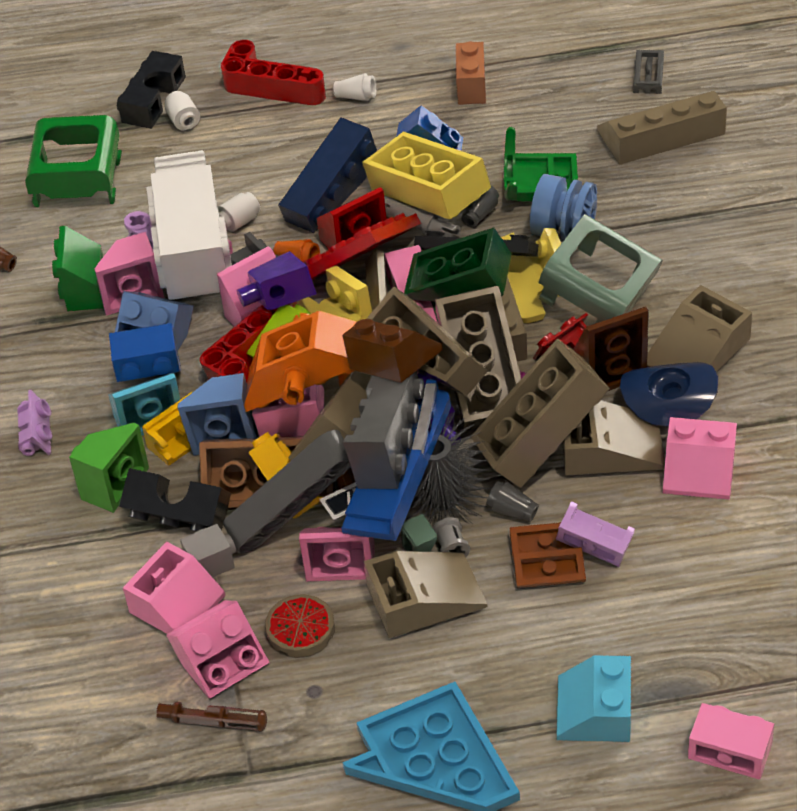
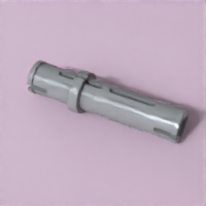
[384,196,461,237]

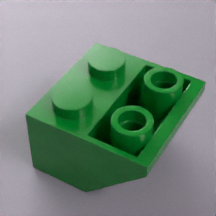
[52,226,104,312]

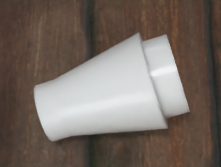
[333,73,376,101]

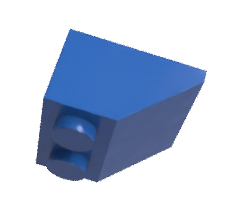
[109,323,181,382]

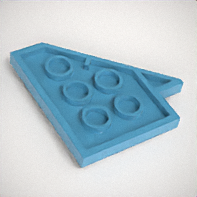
[343,681,520,811]

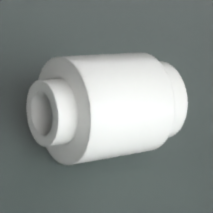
[165,91,200,131]
[218,192,260,232]

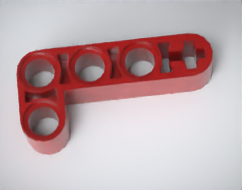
[221,39,326,105]
[200,301,299,382]

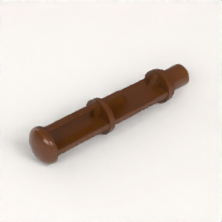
[157,701,267,732]

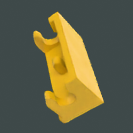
[142,392,192,466]

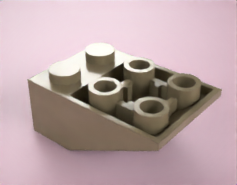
[647,285,752,372]
[562,400,665,476]
[364,551,488,638]

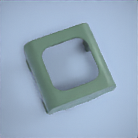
[538,214,663,323]

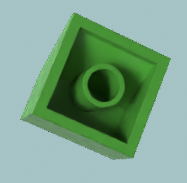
[69,423,149,513]

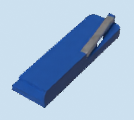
[341,379,451,541]

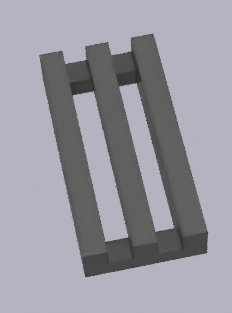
[633,50,664,94]

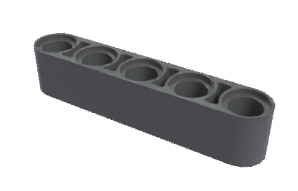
[223,430,351,554]

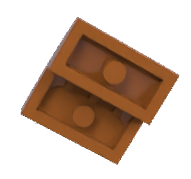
[510,522,586,588]

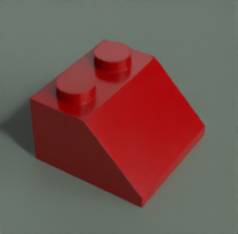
[317,187,387,248]

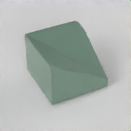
[401,514,437,552]

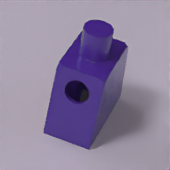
[236,251,317,310]

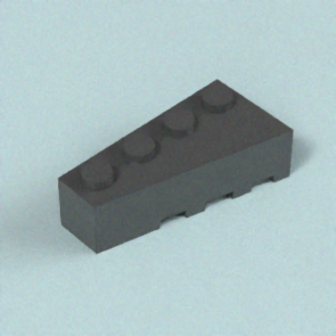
[343,371,425,489]

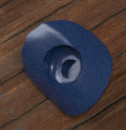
[620,362,718,426]

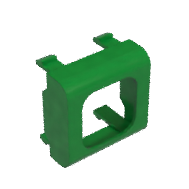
[25,115,122,207]

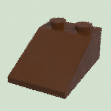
[573,306,649,391]

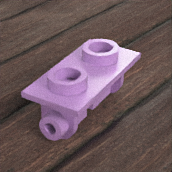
[17,390,52,456]

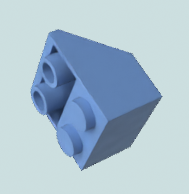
[115,291,194,350]

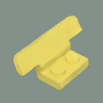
[501,228,561,323]
[298,265,372,322]

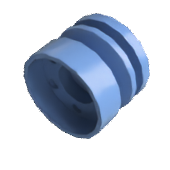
[530,174,597,241]

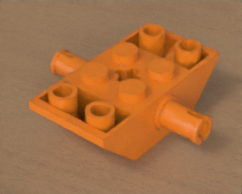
[244,311,356,412]

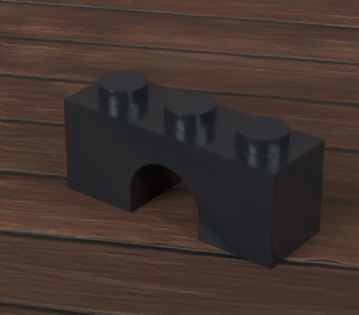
[117,50,186,129]
[119,468,231,532]

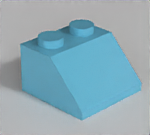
[108,373,181,435]
[557,655,631,742]

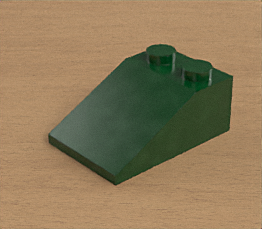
[404,227,512,301]

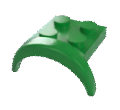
[504,127,578,202]

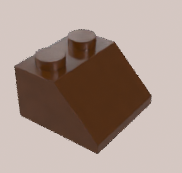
[342,319,443,383]

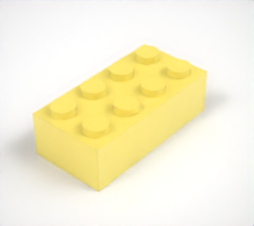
[362,132,491,220]

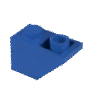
[396,105,464,151]

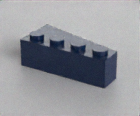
[278,117,377,233]

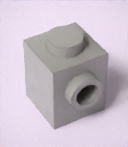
[180,524,236,577]

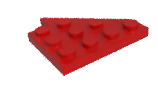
[304,212,421,280]

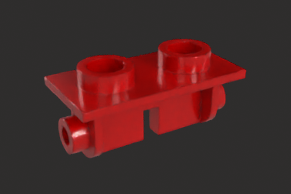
[533,313,588,360]

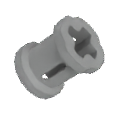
[433,517,470,557]

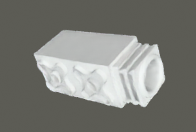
[146,150,232,300]

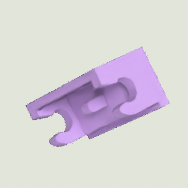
[556,501,635,567]

